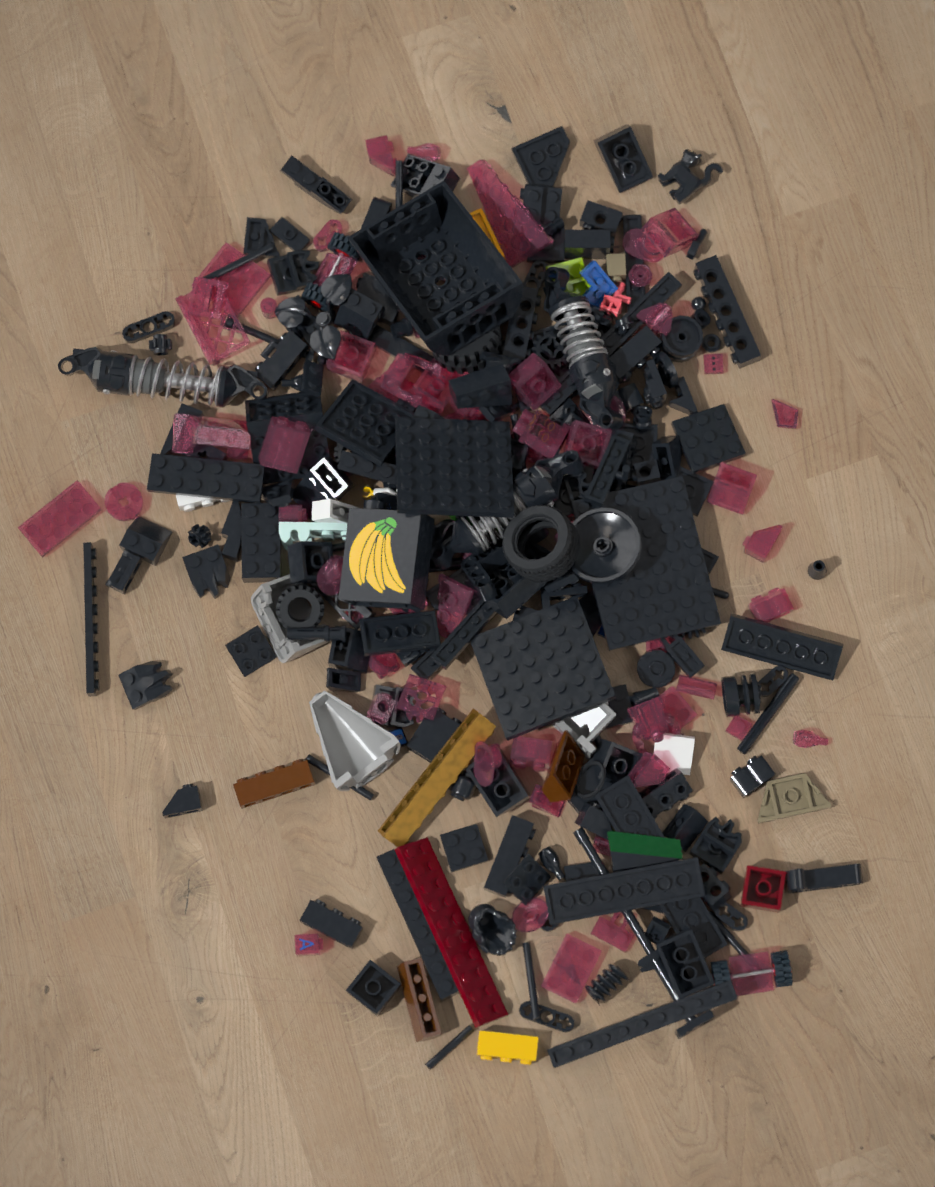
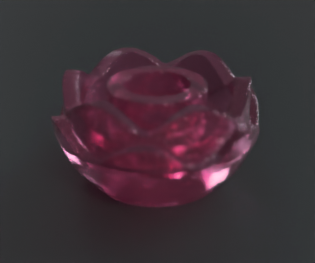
[629,264,653,287]

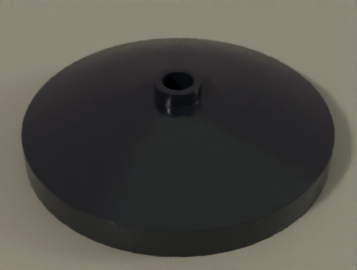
[571,508,642,584]

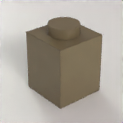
[606,253,626,283]

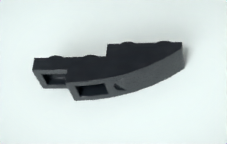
[280,155,352,215]

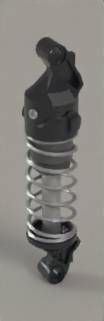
[58,347,268,408]

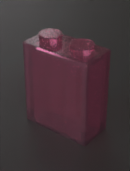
[258,416,311,474]

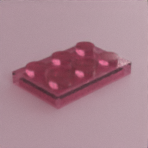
[541,933,602,1004]

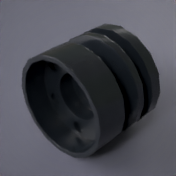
[721,673,761,717]

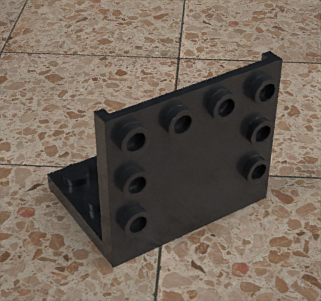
[245,392,330,484]

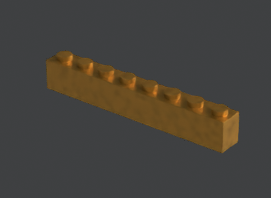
[378,708,496,847]

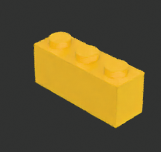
[477,1031,538,1065]

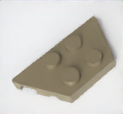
[757,773,832,824]

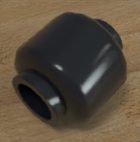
[449,771,477,802]

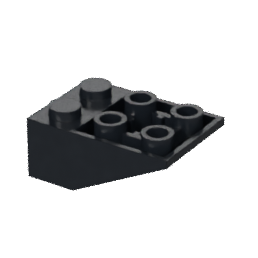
[390,154,460,198]
[292,457,355,522]

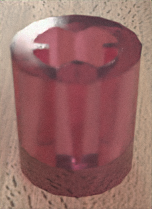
[260,297,277,319]

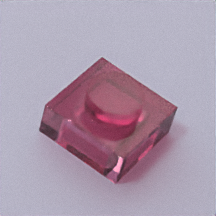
[725,716,752,741]

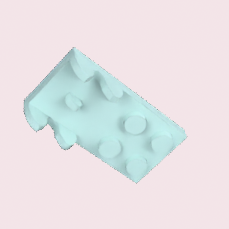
[279,522,348,550]

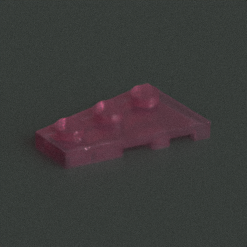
[437,573,475,638]

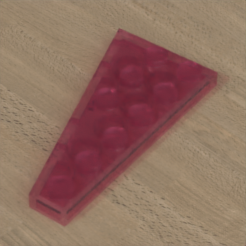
[467,159,554,268]

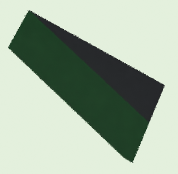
[607,831,683,870]

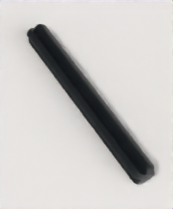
[737,673,799,755]

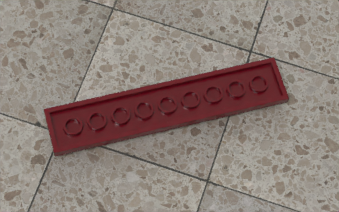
[394,837,509,1028]

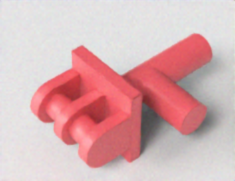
[600,282,632,317]

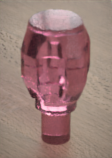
[407,143,441,161]
[793,730,828,748]

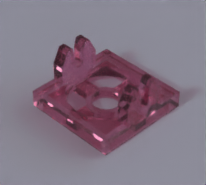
[397,674,446,723]

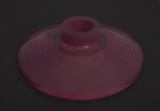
[512,898,548,932]

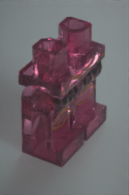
[512,409,570,458]

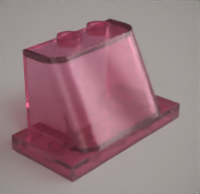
[173,413,251,460]

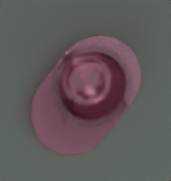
[623,228,666,263]
[317,555,343,595]
[368,653,400,679]
[474,741,502,787]

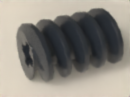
[585,964,629,1005]

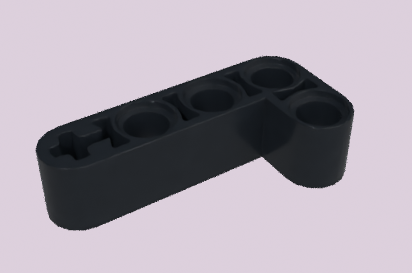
[785,864,864,893]

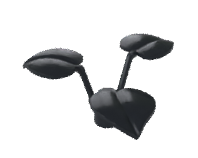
[275,274,352,360]

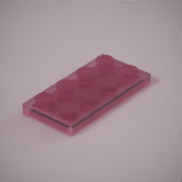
[18,480,102,557]

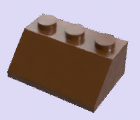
[542,730,585,803]

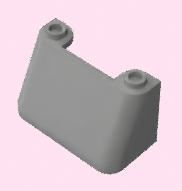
[251,574,331,663]

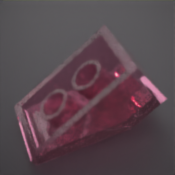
[406,358,468,416]

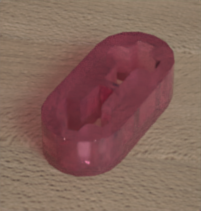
[313,219,342,252]

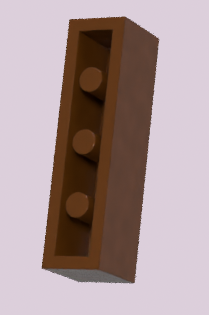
[233,759,315,809]
[397,958,441,1043]

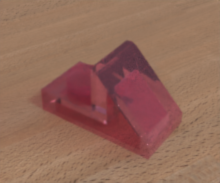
[529,784,566,817]

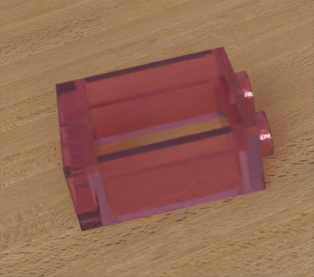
[641,208,699,257]

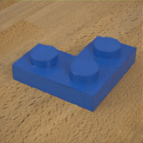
[580,260,618,307]

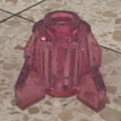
[636,303,673,335]

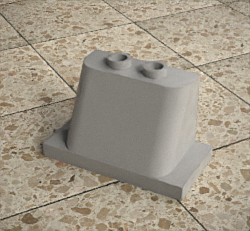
[551,702,617,761]

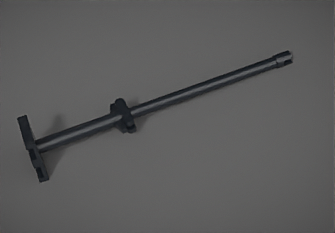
[573,827,714,1040]

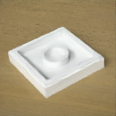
[651,732,695,775]

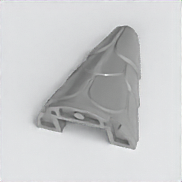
[309,690,401,791]

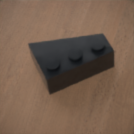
[449,364,512,409]

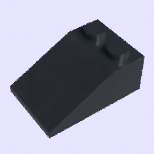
[593,124,653,193]

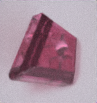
[771,399,798,429]

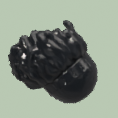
[468,904,517,956]

